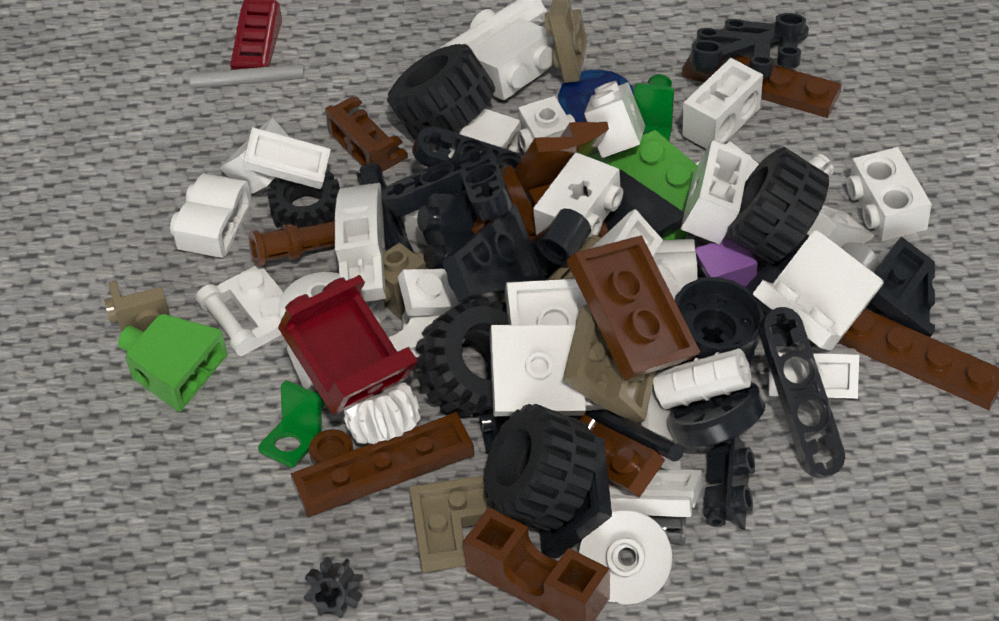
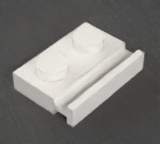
[609,469,703,517]

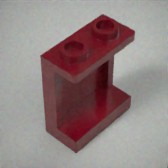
[278,275,418,416]

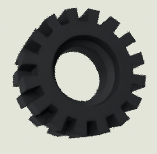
[267,171,340,229]

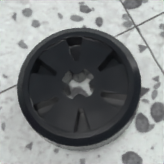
[666,382,766,448]

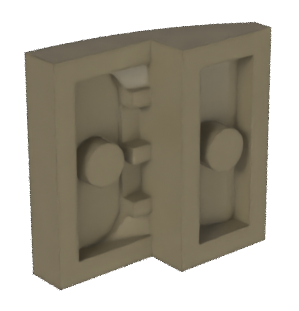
[563,305,656,423]

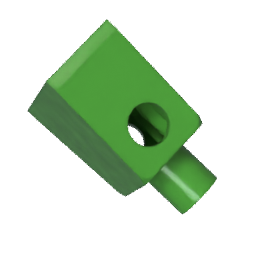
[118,314,228,412]

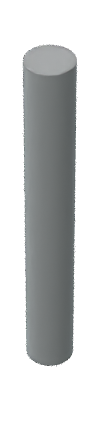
[189,64,304,89]

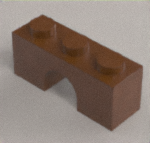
[463,507,610,621]

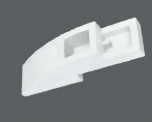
[335,183,386,302]

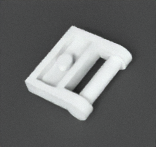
[195,266,283,356]

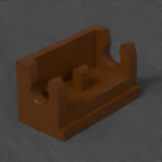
[325,97,408,172]

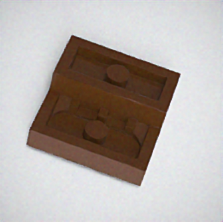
[514,122,609,193]

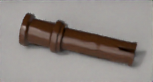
[249,221,335,267]

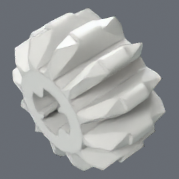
[344,382,421,444]

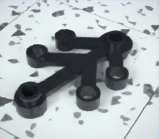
[690,13,809,78]

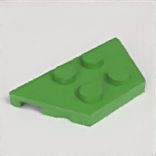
[590,130,697,240]

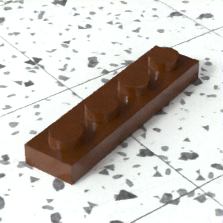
[682,53,842,118]
[838,309,999,410]
[290,412,475,517]

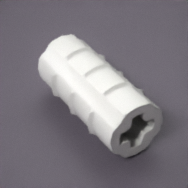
[653,349,752,409]

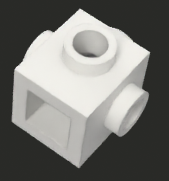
[518,96,575,153]

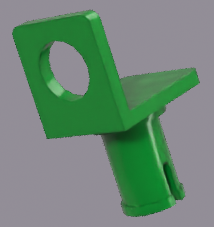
[634,74,674,141]
[258,380,326,467]

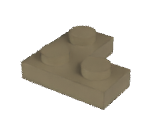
[545,0,588,83]
[410,475,489,573]

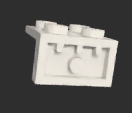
[753,230,884,351]

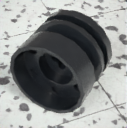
[667,277,765,368]

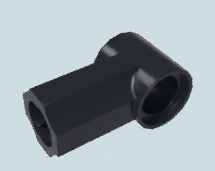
[530,208,591,275]

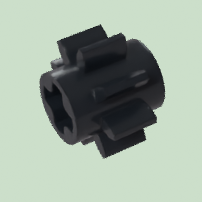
[304,556,363,618]

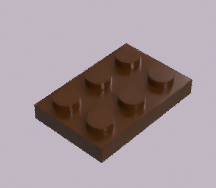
[566,235,700,381]

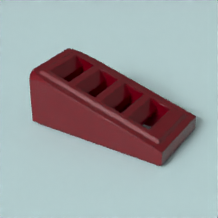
[230,0,282,70]

